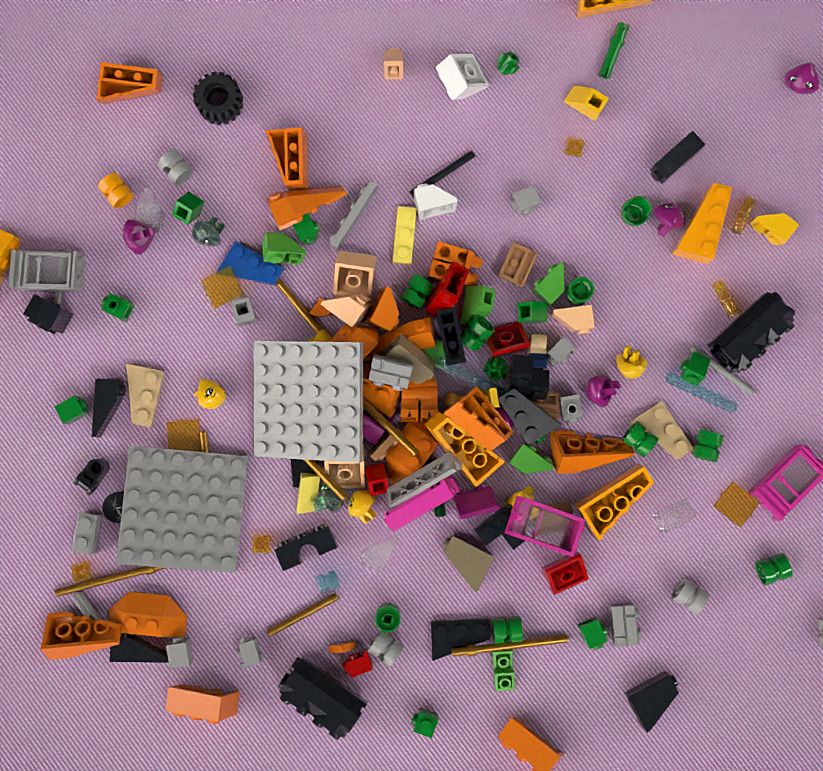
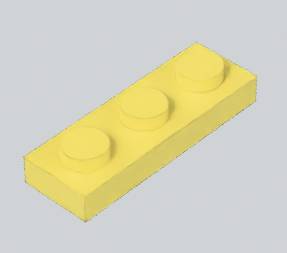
[393,206,417,265]

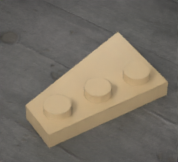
[126,364,165,428]
[629,401,694,460]

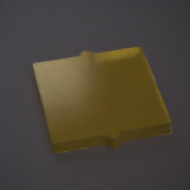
[201,266,244,309]
[167,419,201,452]
[713,482,759,528]

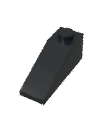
[436,307,466,366]
[91,379,126,438]
[109,633,169,663]

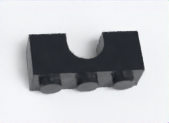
[274,524,338,571]

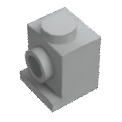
[230,296,258,327]
[546,337,577,367]
[559,394,583,424]
[237,636,263,669]

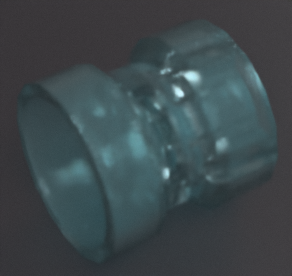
[316,570,340,594]

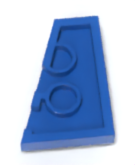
[216,241,285,286]

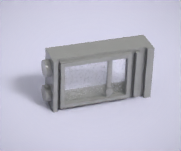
[8,250,86,293]

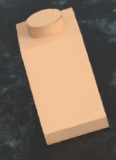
[384,48,403,79]
[551,305,595,335]

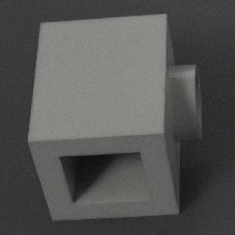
[510,185,541,215]
[166,636,193,669]

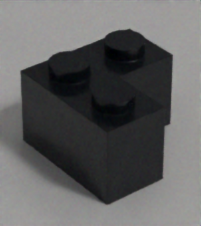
[23,294,74,335]
[508,355,549,400]
[473,506,527,550]

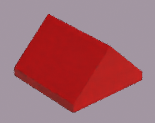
[486,322,530,359]
[541,552,589,595]

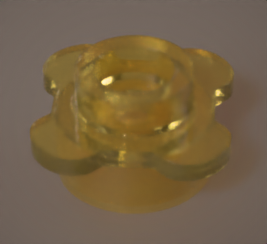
[565,137,585,157]
[252,535,272,554]
[71,562,92,583]

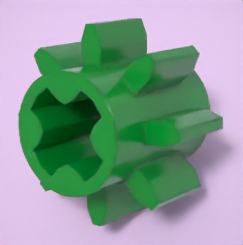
[497,51,520,75]
[484,357,509,380]

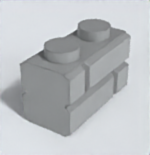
[368,355,413,391]
[71,512,103,555]
[609,603,641,647]

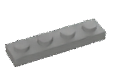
[330,180,378,252]

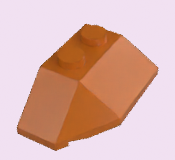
[328,324,379,360]
[386,421,440,484]
[108,591,188,637]

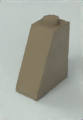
[379,334,436,384]
[442,535,495,593]

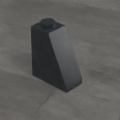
[650,131,706,184]
[624,671,679,733]

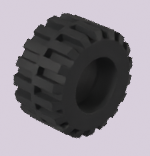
[193,72,244,125]

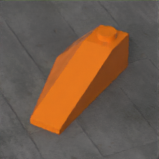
[266,186,347,230]
[363,315,436,362]
[550,430,635,474]
[40,612,122,660]

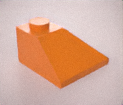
[364,286,399,332]

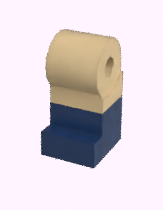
[528,334,547,370]

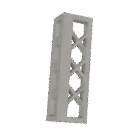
[387,451,463,509]

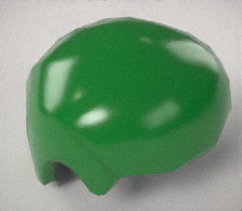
[621,196,652,226]

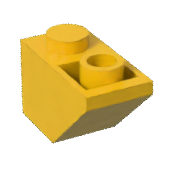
[564,85,609,121]
[749,213,799,246]

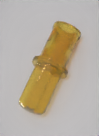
[732,197,756,235]
[713,280,740,318]

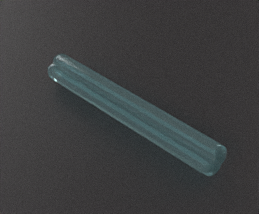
[436,357,505,395]
[665,373,738,413]

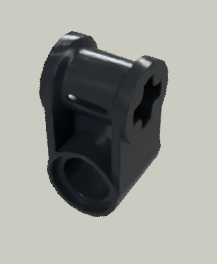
[73,459,110,496]

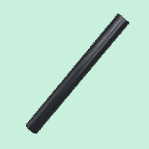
[409,151,475,198]

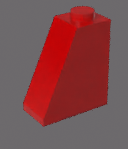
[424,261,470,318]

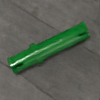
[598,22,629,79]

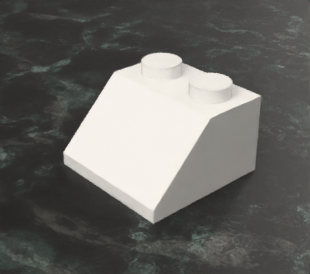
[436,53,489,100]
[414,183,457,220]

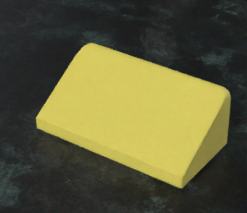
[296,473,320,514]

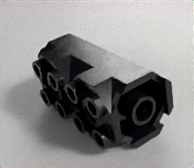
[707,292,795,373]
[277,656,368,740]

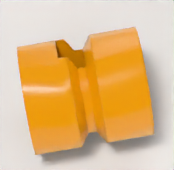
[98,172,134,209]

